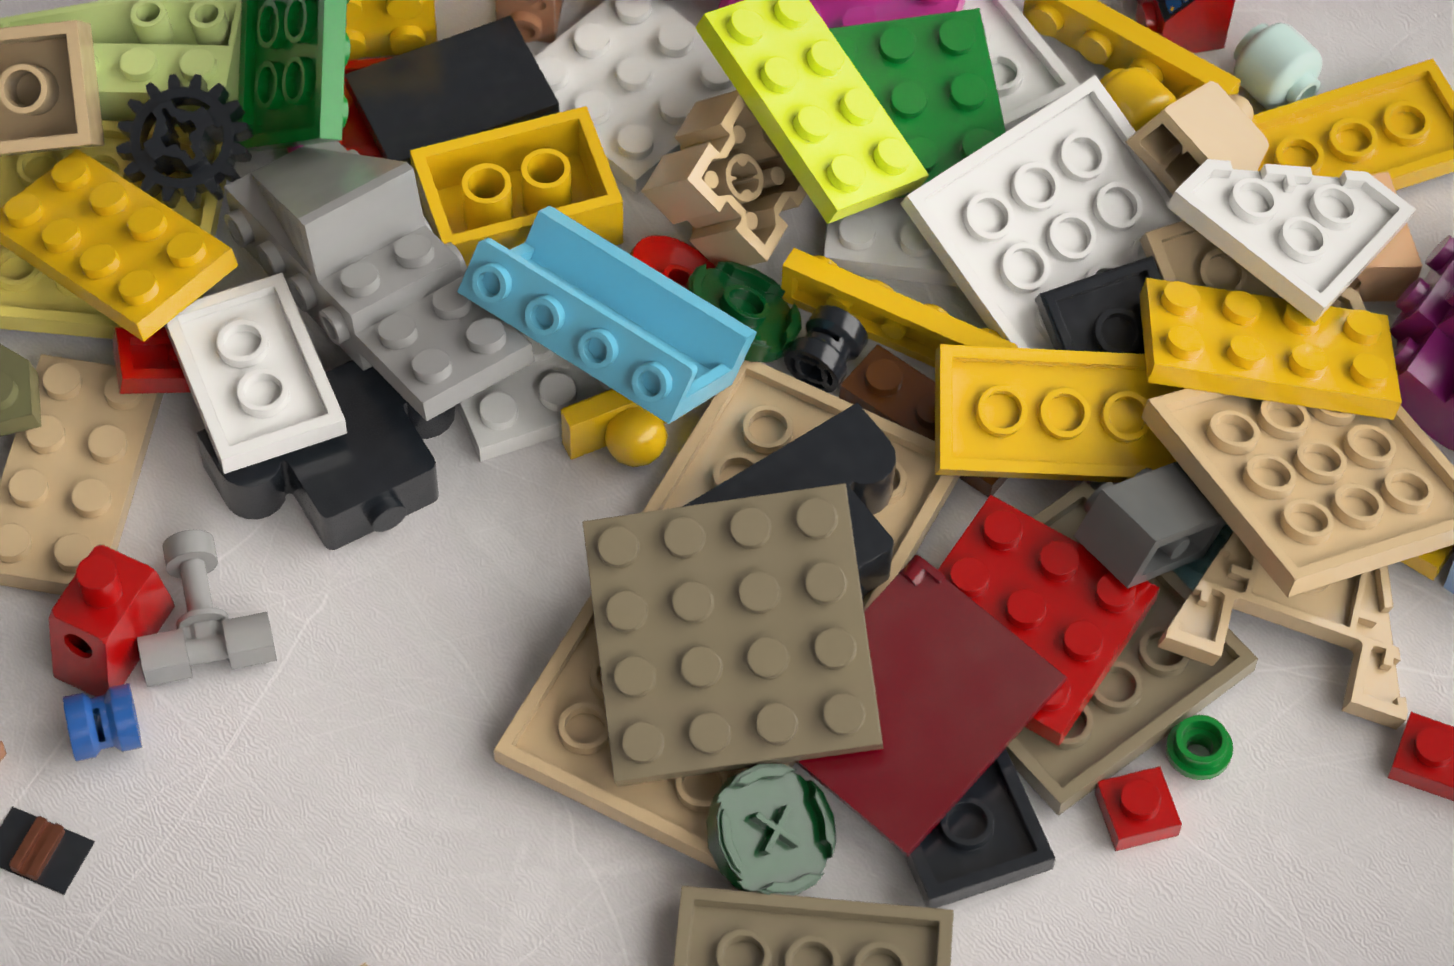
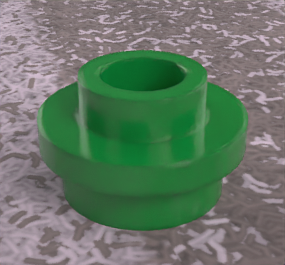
[1166,715,1233,780]

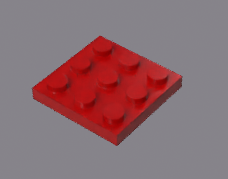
[938,495,1160,746]

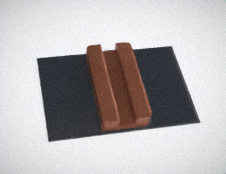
[0,806,95,895]

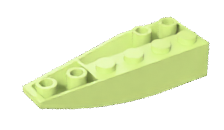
[0,0,242,127]

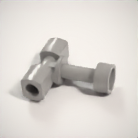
[137,529,277,687]

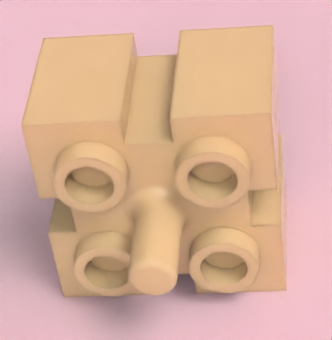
[641,90,807,266]

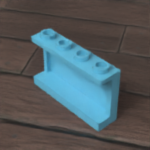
[457,206,757,424]

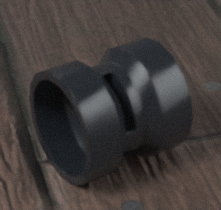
[784,305,868,393]

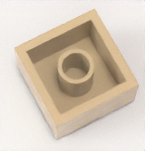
[0,20,105,156]

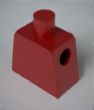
[49,544,175,697]

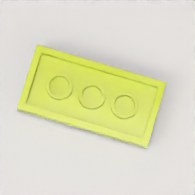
[695,0,929,224]

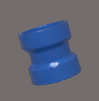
[63,683,142,762]

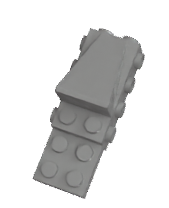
[224,141,535,421]

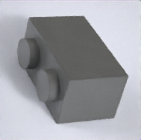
[1074,461,1226,588]

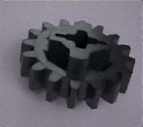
[116,74,253,209]

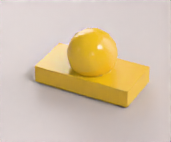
[561,389,685,468]

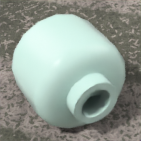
[1233,23,1322,110]

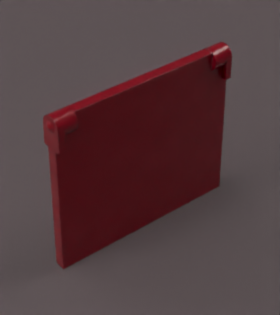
[794,554,1066,857]

